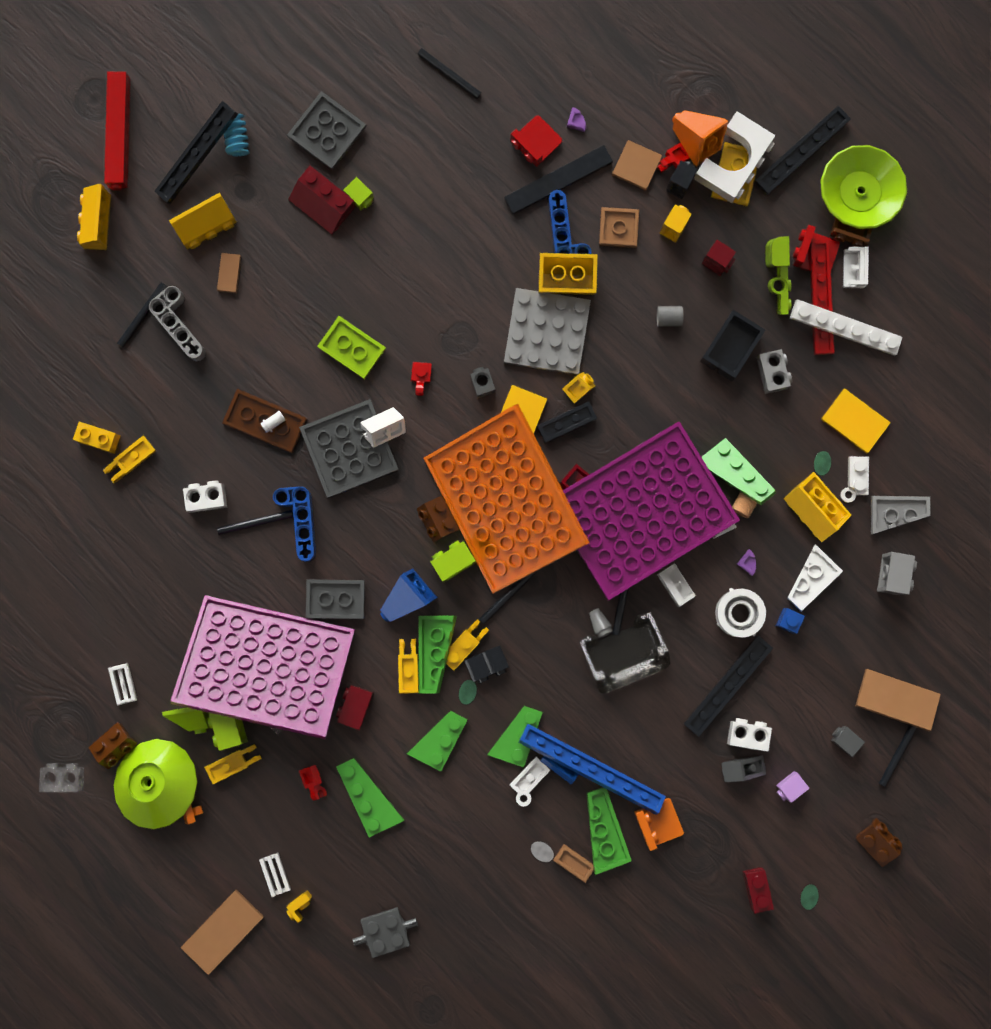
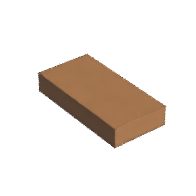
[217,253,241,293]
[553,844,594,883]

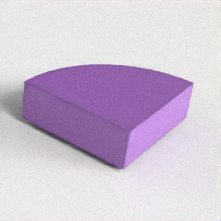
[567,107,586,132]
[737,549,756,576]

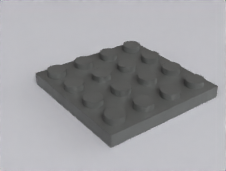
[299,399,399,498]

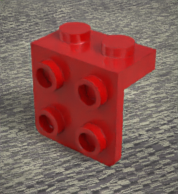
[511,115,562,167]
[792,225,840,272]

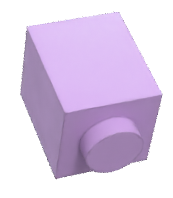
[776,771,809,803]

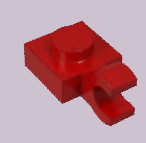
[657,142,691,173]
[411,362,432,396]
[299,765,327,801]

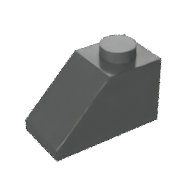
[722,755,766,782]

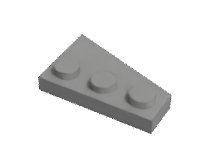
[871,496,930,534]

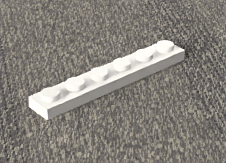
[790,299,902,356]

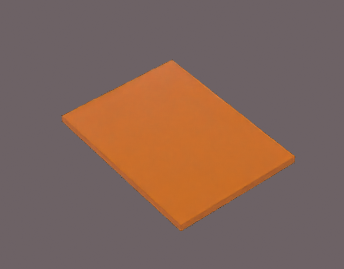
[424,404,590,594]

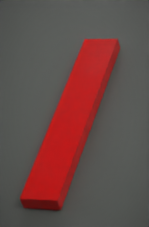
[810,240,834,355]

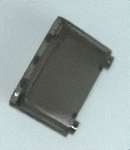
[579,612,671,694]

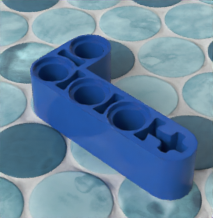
[548,190,592,254]
[273,486,316,562]

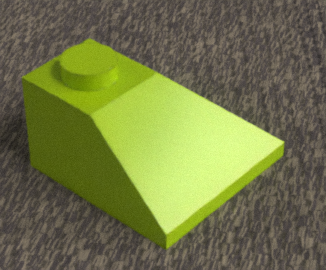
[162,708,210,734]

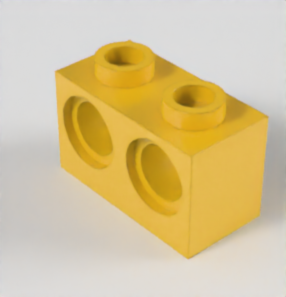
[660,204,691,243]
[73,422,121,454]

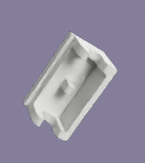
[843,247,869,288]
[360,407,406,448]
[657,563,696,607]

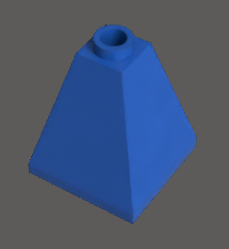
[380,569,438,622]

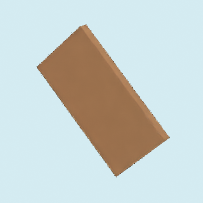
[855,669,941,731]
[181,889,264,975]

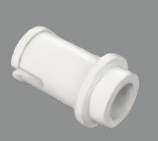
[261,411,286,433]

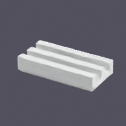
[108,663,137,706]
[259,853,291,897]

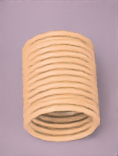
[732,491,757,518]

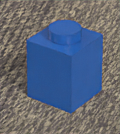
[775,608,805,634]

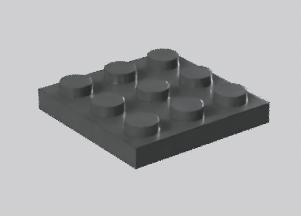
[287,91,367,170]

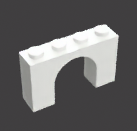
[694,112,775,203]

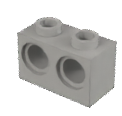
[756,349,792,394]

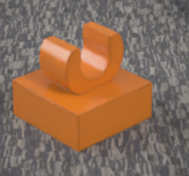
[183,805,203,824]

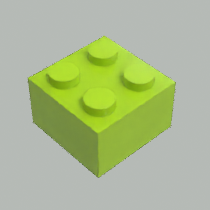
[430,541,476,583]
[207,713,248,751]

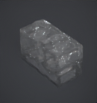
[39,763,84,792]

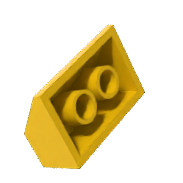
[77,184,111,250]
[169,193,237,250]
[538,253,597,295]
[784,472,851,542]

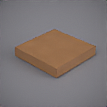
[612,140,662,190]
[599,207,639,248]

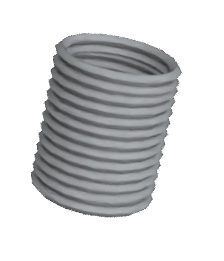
[657,306,683,327]

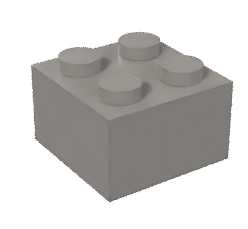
[877,552,917,595]

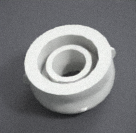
[715,588,766,637]

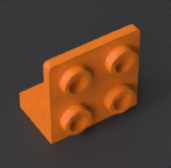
[634,798,684,851]

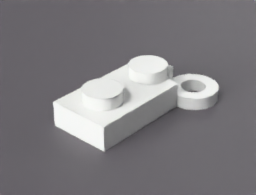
[840,456,869,503]
[509,757,550,807]

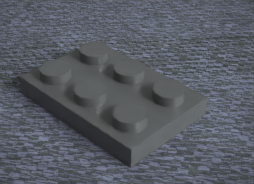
[306,579,365,619]

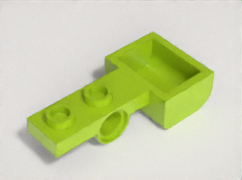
[765,236,792,315]

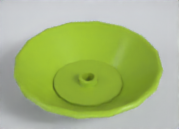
[821,145,907,229]
[114,739,197,829]

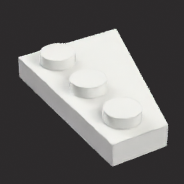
[787,544,843,612]

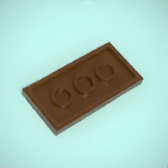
[222,389,307,454]

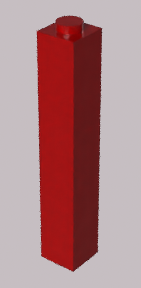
[104,72,130,191]

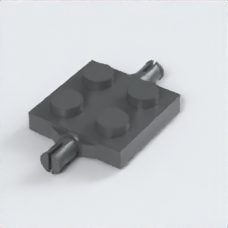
[352,907,418,958]

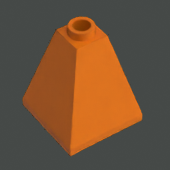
[672,111,728,167]

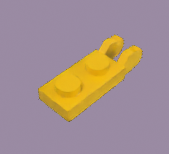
[103,436,156,483]
[446,619,489,671]
[398,639,419,694]
[204,744,262,784]

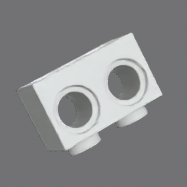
[183,481,227,513]
[727,718,772,751]

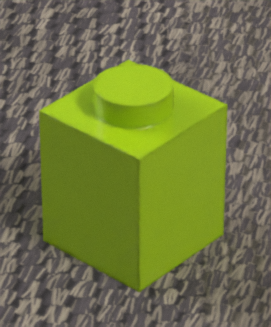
[343,177,374,211]

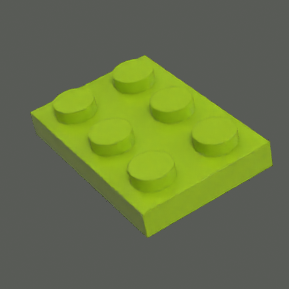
[317,316,386,380]

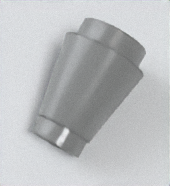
[589,608,613,638]

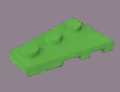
[487,706,543,768]
[407,711,468,772]

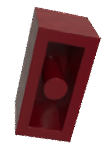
[702,240,736,276]
[336,685,374,730]
[743,867,774,913]

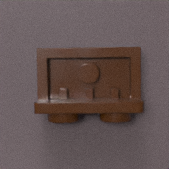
[829,217,873,247]
[417,495,459,542]
[88,722,137,769]
[856,818,902,867]

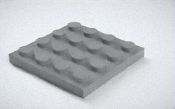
[504,288,591,375]

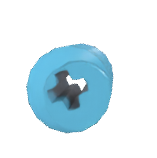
[224,114,250,156]

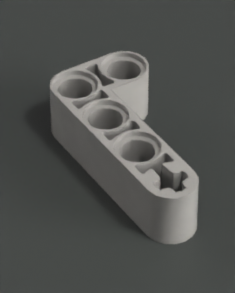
[149,286,206,361]

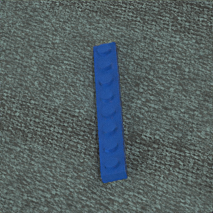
[518,724,666,815]

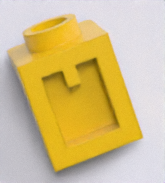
[562,372,595,403]
[286,890,312,923]

